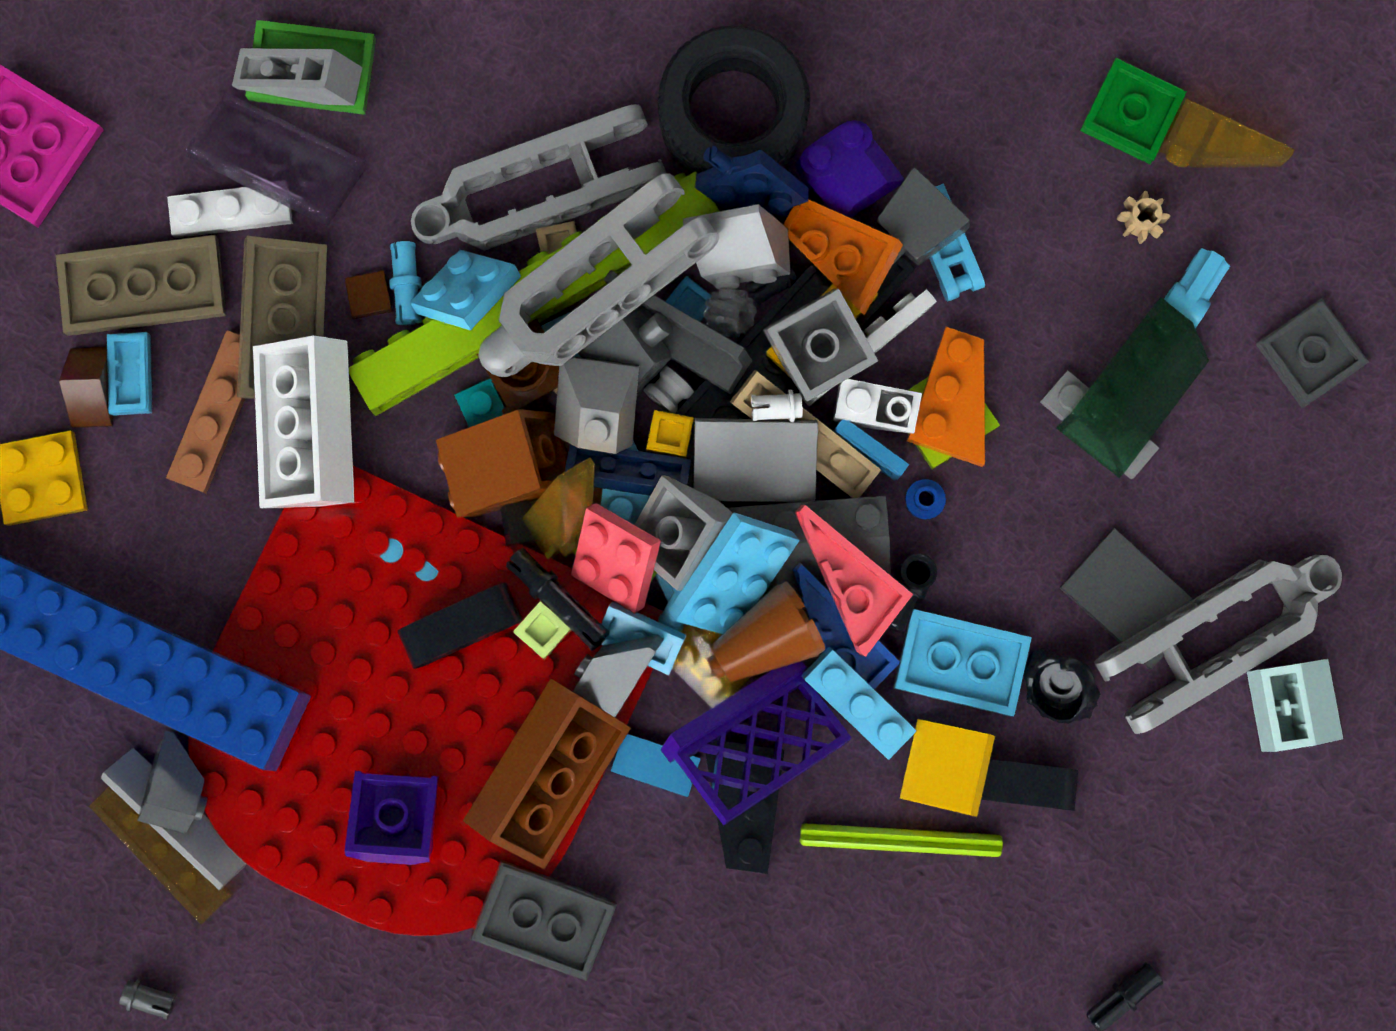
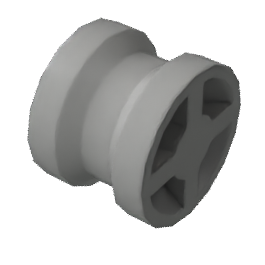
[643,366,694,414]

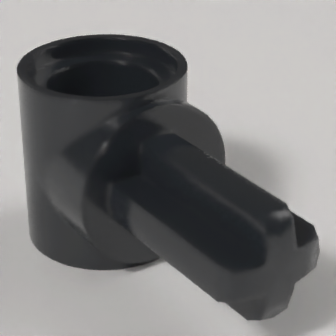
[889,554,937,631]

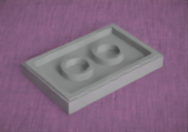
[693,418,818,502]

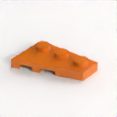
[783,199,903,315]
[907,327,985,467]

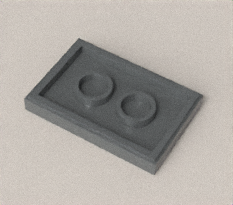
[1059,528,1194,670]
[471,859,617,981]

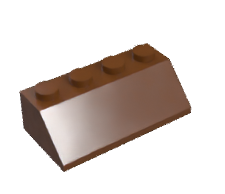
[463,679,631,869]

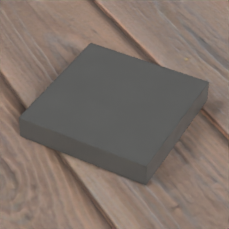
[1256,298,1369,408]

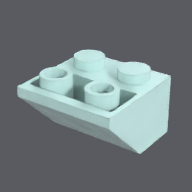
[1247,659,1343,752]

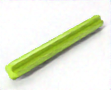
[800,823,1003,857]

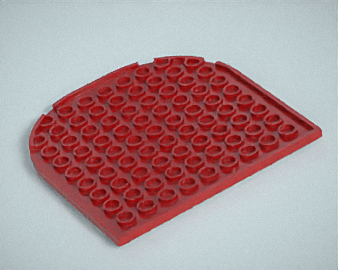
[188,466,663,936]

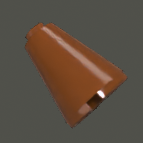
[705,581,825,683]

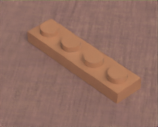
[166,330,245,494]

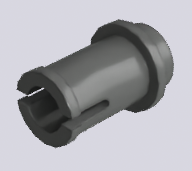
[119,979,177,1020]

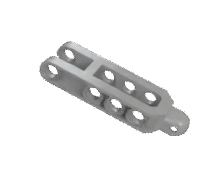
[411,104,667,251]
[479,173,719,377]
[1094,555,1342,734]

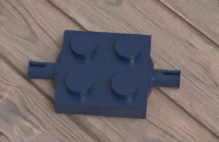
[695,145,809,221]

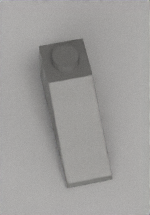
[232,48,363,106]

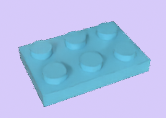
[668,512,800,634]
[894,609,1032,717]

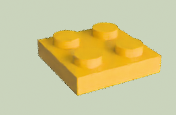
[0,430,88,526]

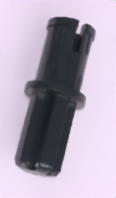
[1086,962,1164,1031]

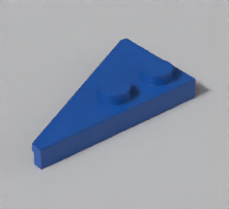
[792,562,901,689]

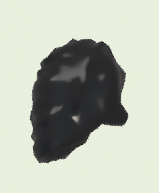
[1023,647,1101,724]

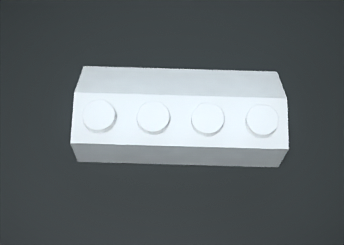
[253,335,355,508]

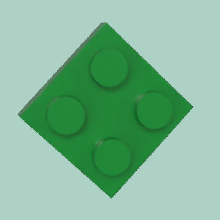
[1080,58,1187,165]

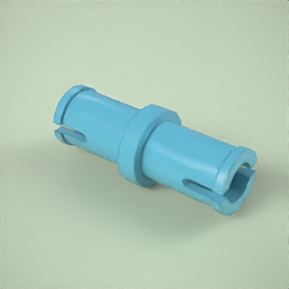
[389,241,422,325]

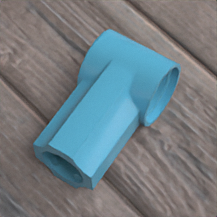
[1157,248,1230,333]

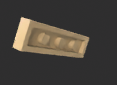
[730,370,881,498]

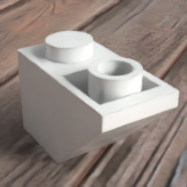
[832,379,922,434]

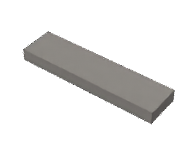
[101,748,247,891]

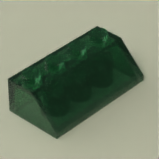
[1056,297,1209,478]

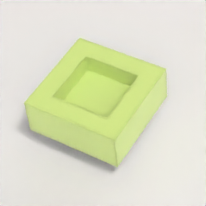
[513,601,571,660]

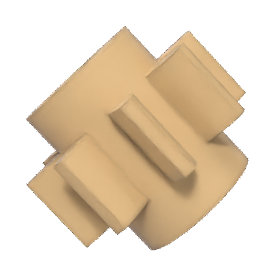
[1117,191,1170,244]

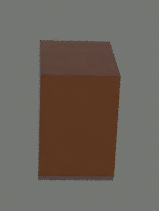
[59,347,113,428]

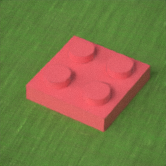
[571,503,661,614]

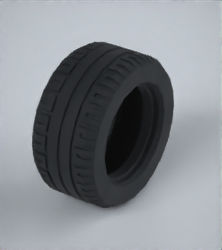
[658,25,810,174]

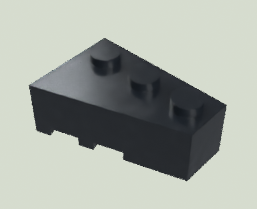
[705,740,784,874]

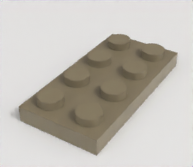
[56,235,227,336]
[237,236,327,399]

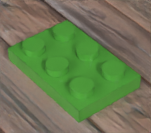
[245,20,376,115]

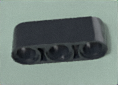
[397,582,523,669]
[981,759,1078,811]

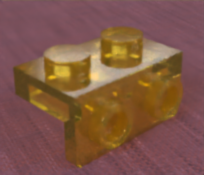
[672,625,752,708]

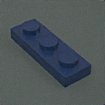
[564,444,691,496]

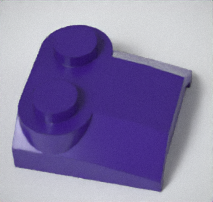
[795,120,905,218]
[344,771,438,865]

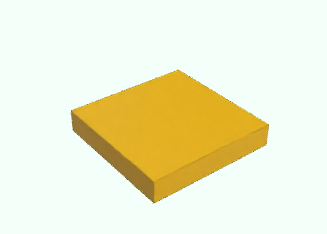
[900,719,995,817]

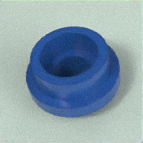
[905,479,946,520]

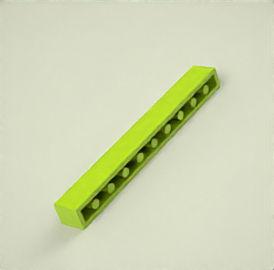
[349,171,720,416]

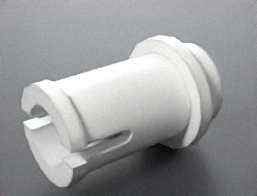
[751,390,803,422]

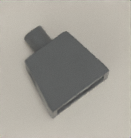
[876,168,970,266]
[578,311,673,397]

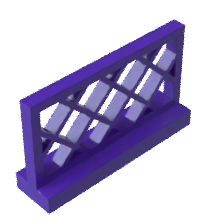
[661,661,852,825]

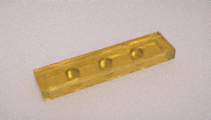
[89,787,233,924]

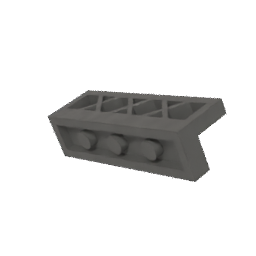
[604,270,752,394]

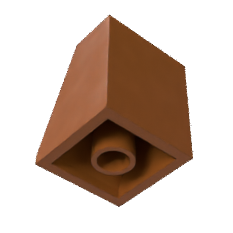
[436,409,576,517]

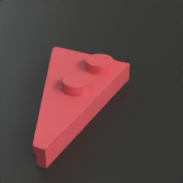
[795,505,913,657]

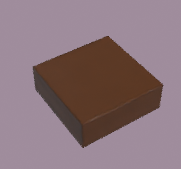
[345,271,393,319]

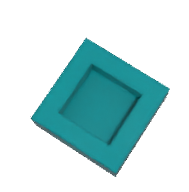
[454,378,504,427]

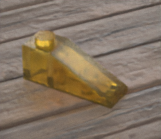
[1159,99,1295,168]
[523,458,595,559]

